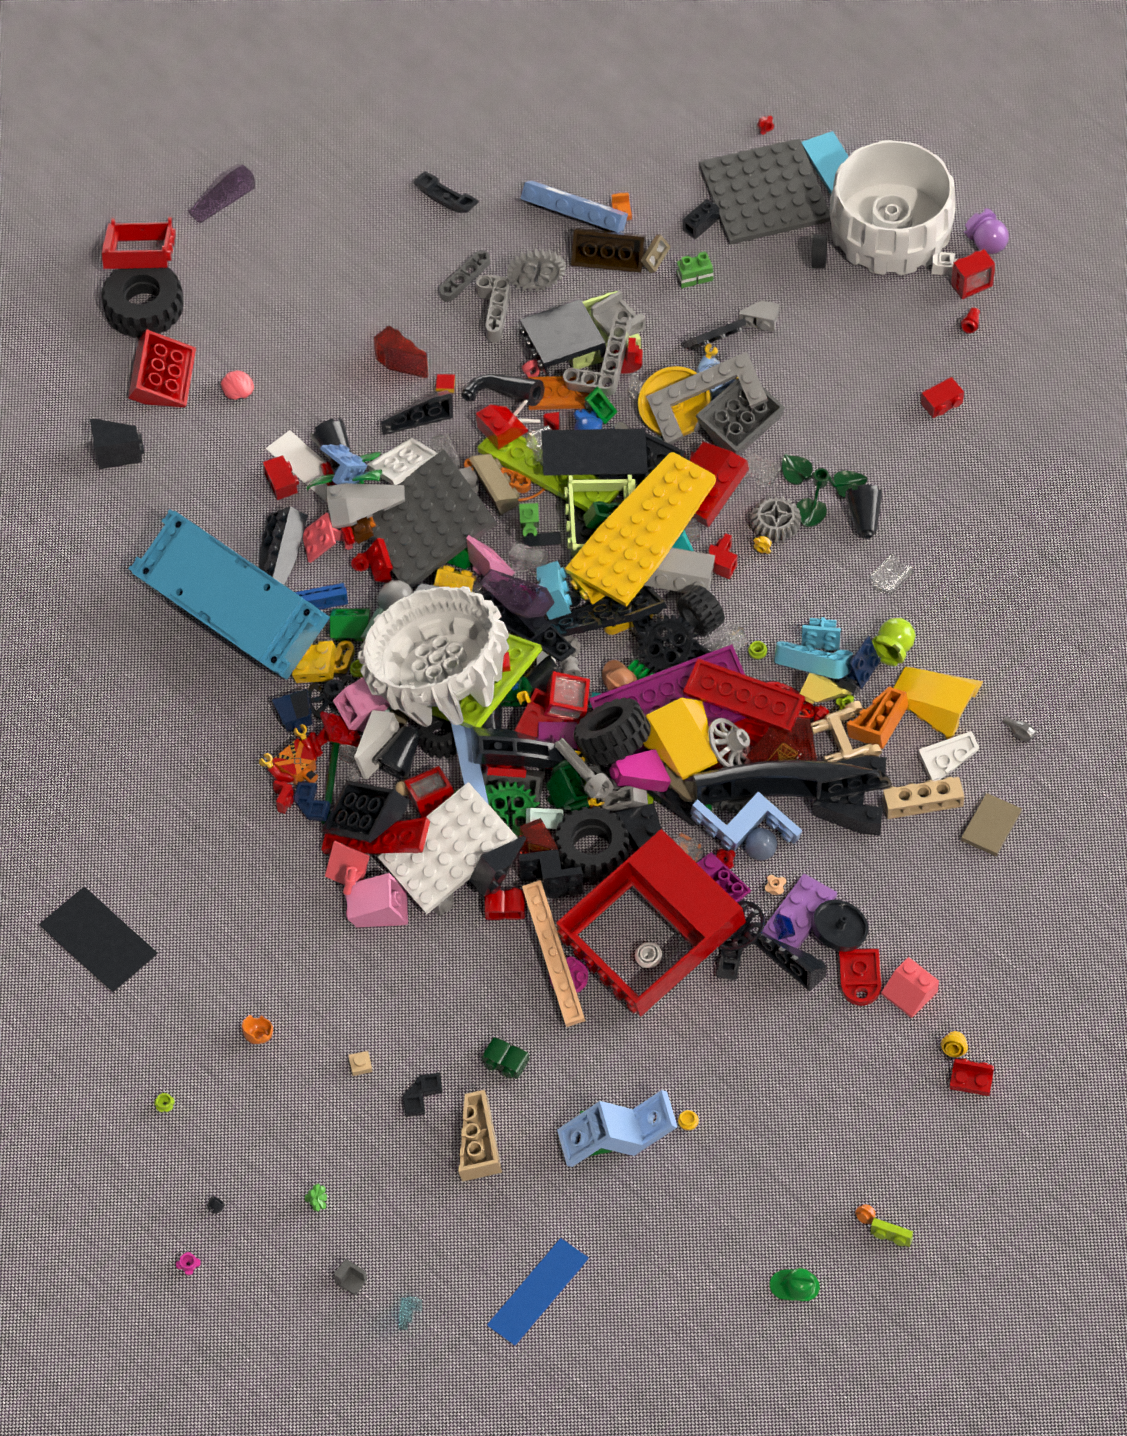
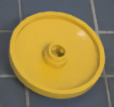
[638,366,711,436]

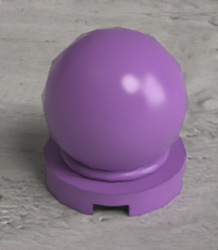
[964,208,1009,254]

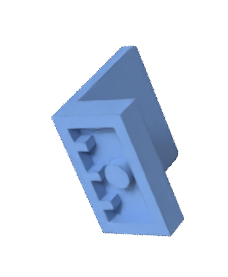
[320,444,367,484]

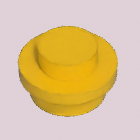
[678,1110,699,1130]

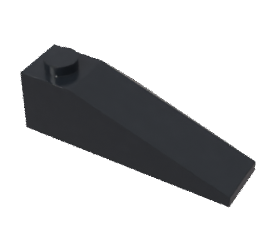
[381,390,453,435]
[752,931,827,992]

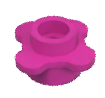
[176,1252,201,1276]

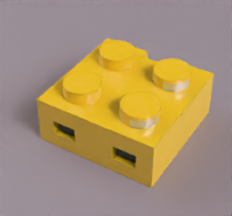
[292,641,337,683]

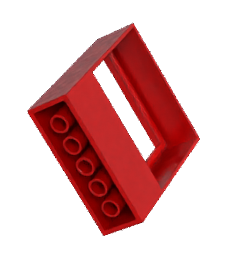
[556,829,746,1017]

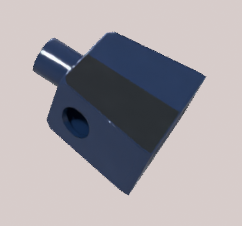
[272,689,313,737]

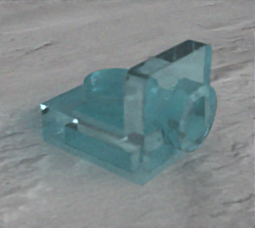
[399,1296,423,1330]

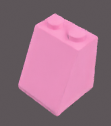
[345,873,408,927]

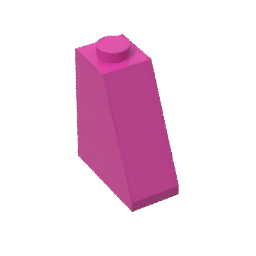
[610,749,671,792]

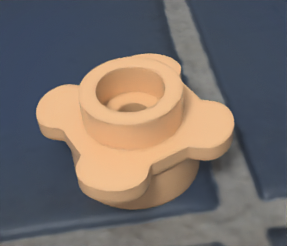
[765,875,786,895]

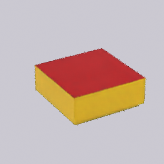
[436,374,455,393]

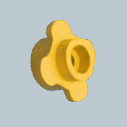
[753,536,772,554]

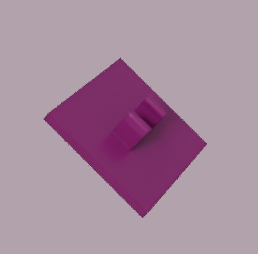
[539,722,577,749]

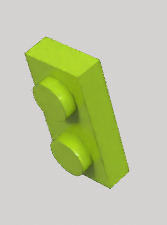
[870,1218,913,1247]

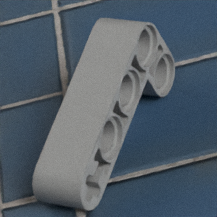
[476,275,510,343]

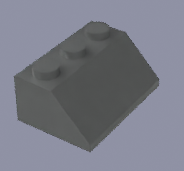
[483,769,545,811]

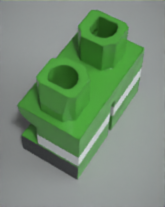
[676,251,714,288]

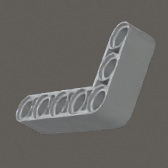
[563,308,632,396]

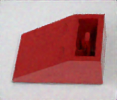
[515,688,563,738]

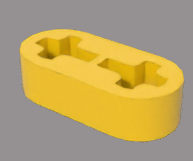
[334,641,355,674]

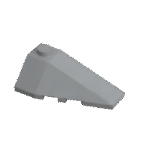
[327,483,405,529]

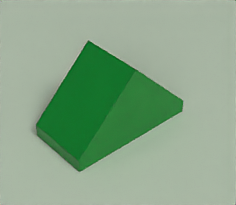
[585,387,618,424]

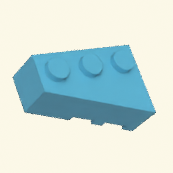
[537,561,572,620]

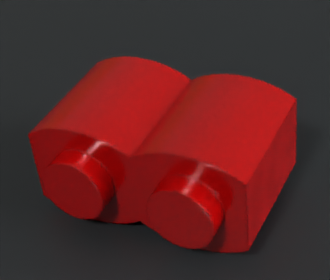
[485,888,525,920]

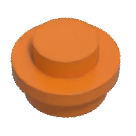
[855,1204,876,1224]

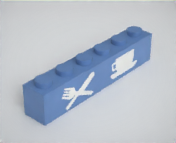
[520,181,628,232]

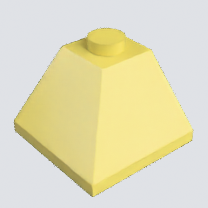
[799,673,852,704]

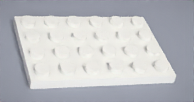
[378,782,518,914]

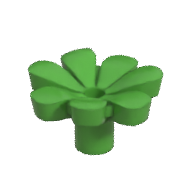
[305,1184,327,1211]

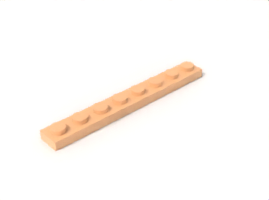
[522,880,585,1027]

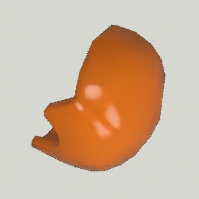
[242,1015,273,1044]

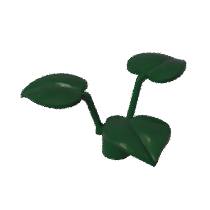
[782,454,868,527]

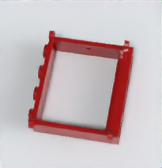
[102,217,176,269]

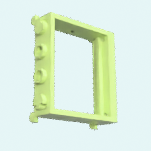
[564,475,636,555]

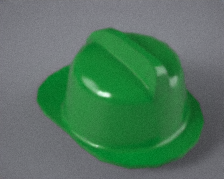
[769,1268,820,1301]

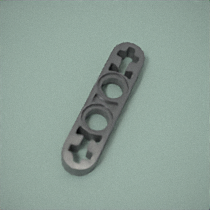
[440,250,490,302]

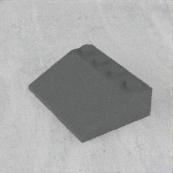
[696,378,785,455]

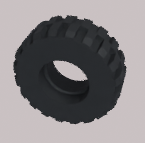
[101,267,184,338]

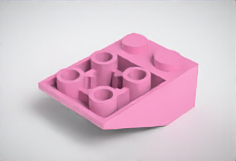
[333,677,390,732]

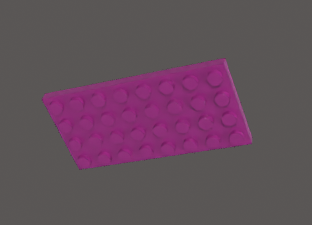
[589,644,748,755]

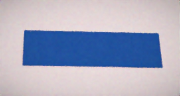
[487,1238,589,1345]

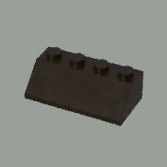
[571,228,647,273]

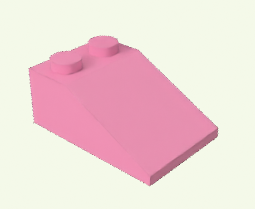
[466,535,515,587]

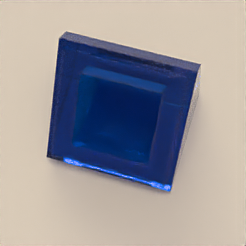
[773,913,795,940]

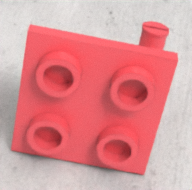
[303,512,353,563]
[325,841,370,895]

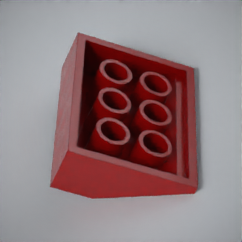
[128,329,196,408]
[690,441,749,528]

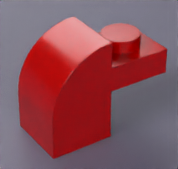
[613,337,643,374]
[709,533,738,579]

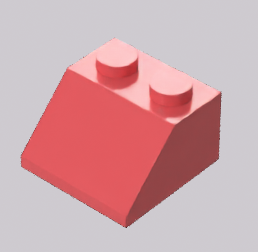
[881,957,939,1018]

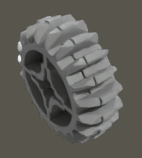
[751,495,801,543]

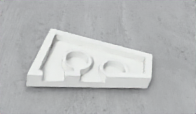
[918,731,979,781]

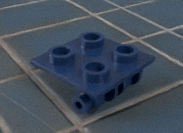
[848,636,880,689]

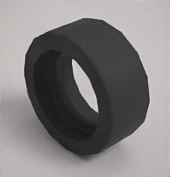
[812,234,827,269]

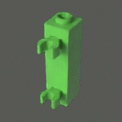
[519,503,539,537]

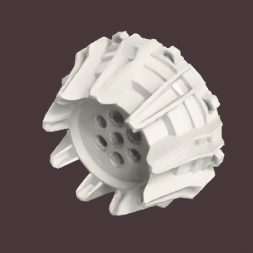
[358,586,509,727]

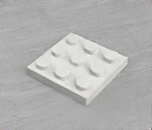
[367,438,438,485]

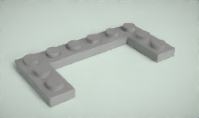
[646,352,768,444]

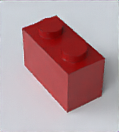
[921,377,964,418]
[263,455,299,500]

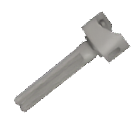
[555,738,614,798]

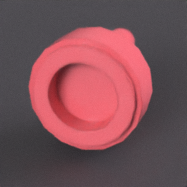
[521,359,540,377]

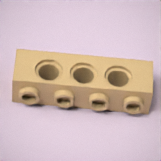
[882,777,965,819]

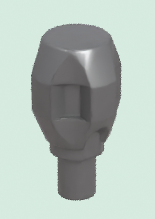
[1002,716,1036,742]

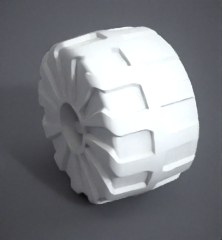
[829,140,955,275]

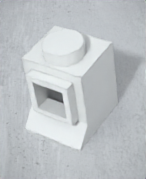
[932,252,958,275]

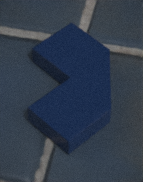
[294,782,331,821]

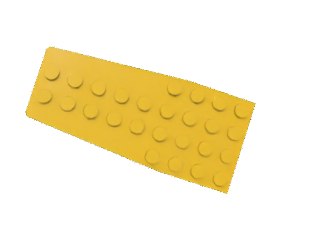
[565,452,716,607]

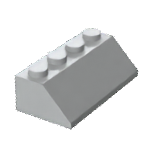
[644,548,715,593]

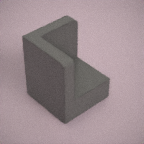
[334,1259,367,1295]

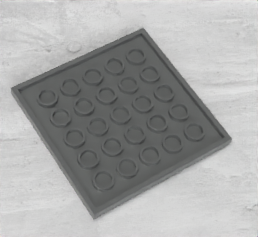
[699,138,831,245]
[370,449,498,589]

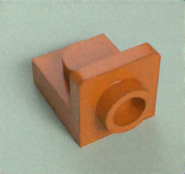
[611,192,632,221]

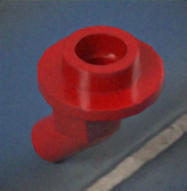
[351,552,370,571]
[814,705,829,733]

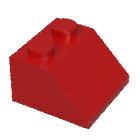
[476,404,528,450]

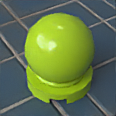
[872,618,916,667]

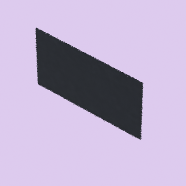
[542,429,648,476]
[39,887,158,992]

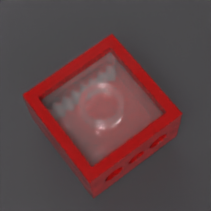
[951,249,995,300]
[544,671,590,723]
[404,766,454,818]

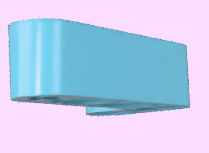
[774,641,853,679]

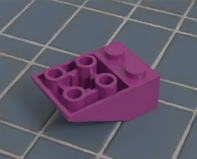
[697,852,751,903]

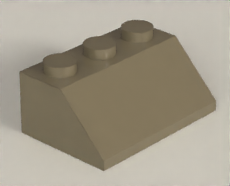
[469,454,520,515]

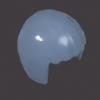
[745,828,778,861]

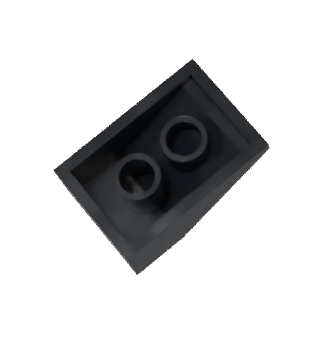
[469,836,526,897]

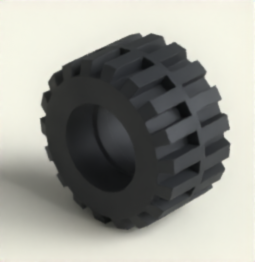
[676,585,725,637]
[417,715,457,759]

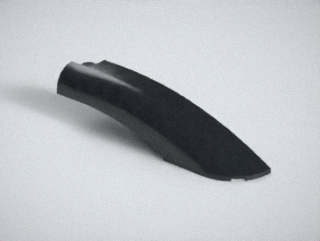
[692,760,892,805]

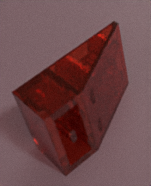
[373,325,429,379]

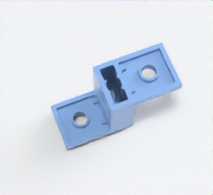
[690,792,802,851]
[557,1090,677,1167]

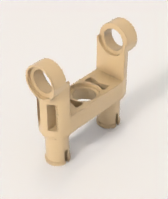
[809,701,882,762]

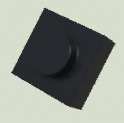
[837,677,861,694]

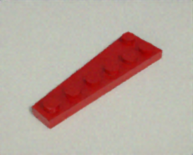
[321,817,430,854]

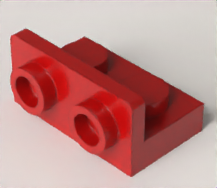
[949,1058,994,1096]

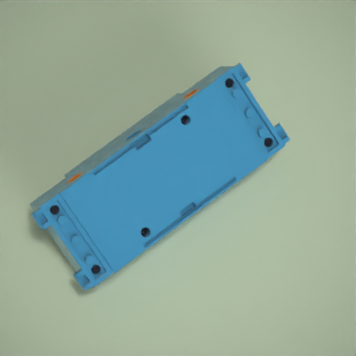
[128,509,330,680]

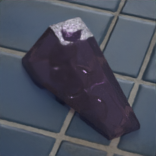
[189,164,256,224]
[480,569,555,618]

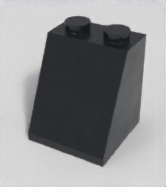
[90,418,145,470]

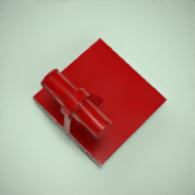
[308,711,361,757]

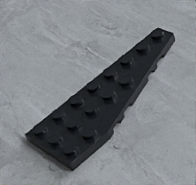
[510,586,667,637]

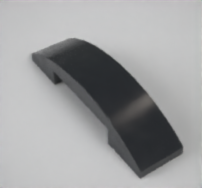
[414,171,479,213]

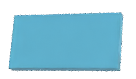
[802,131,849,195]

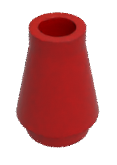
[961,307,980,333]

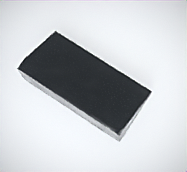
[523,532,561,547]

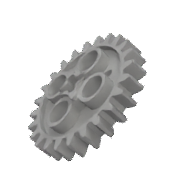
[507,248,566,292]

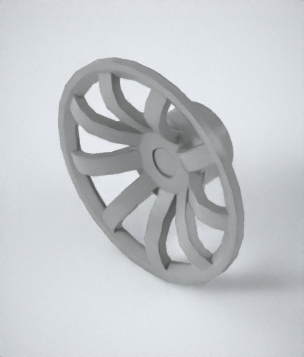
[708,718,750,767]

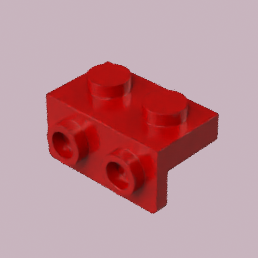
[366,538,393,583]
[726,718,770,747]

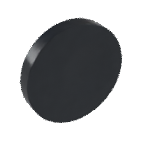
[812,900,869,952]

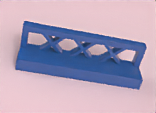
[295,583,348,610]

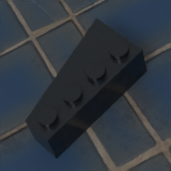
[616,803,662,852]

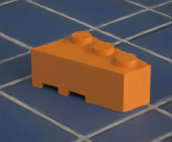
[846,687,909,749]

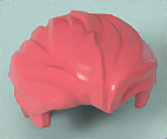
[221,370,254,400]

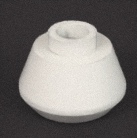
[635,942,662,968]

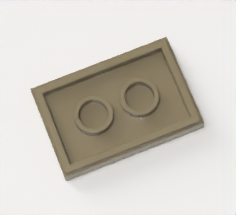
[961,793,1022,857]

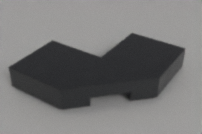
[402,1072,443,1117]

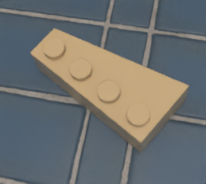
[458,1090,502,1182]

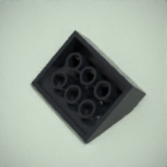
[321,781,409,843]

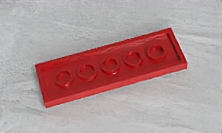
[683,658,805,733]

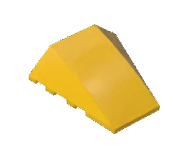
[893,666,983,739]
[643,698,718,780]

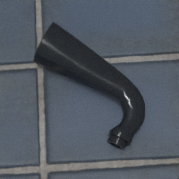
[462,374,545,406]

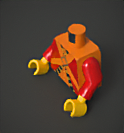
[259,724,318,785]

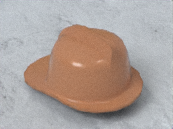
[602,660,637,691]

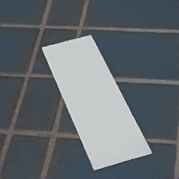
[266,430,339,502]

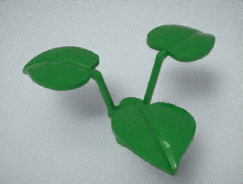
[306,452,382,491]

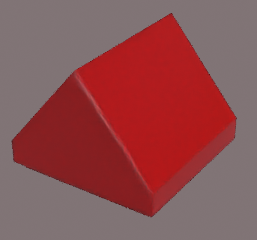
[543,412,560,430]

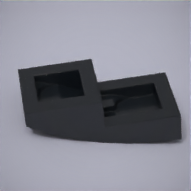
[717,941,743,981]

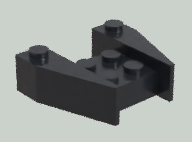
[812,756,887,836]

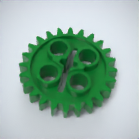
[486,782,540,840]

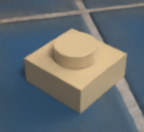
[348,1051,372,1076]

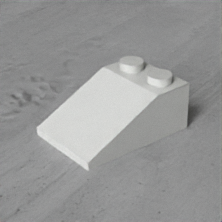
[354,710,400,779]

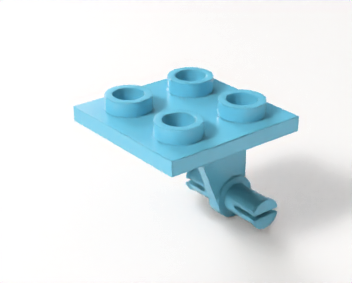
[801,617,841,651]

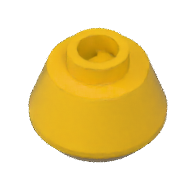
[940,1031,968,1057]

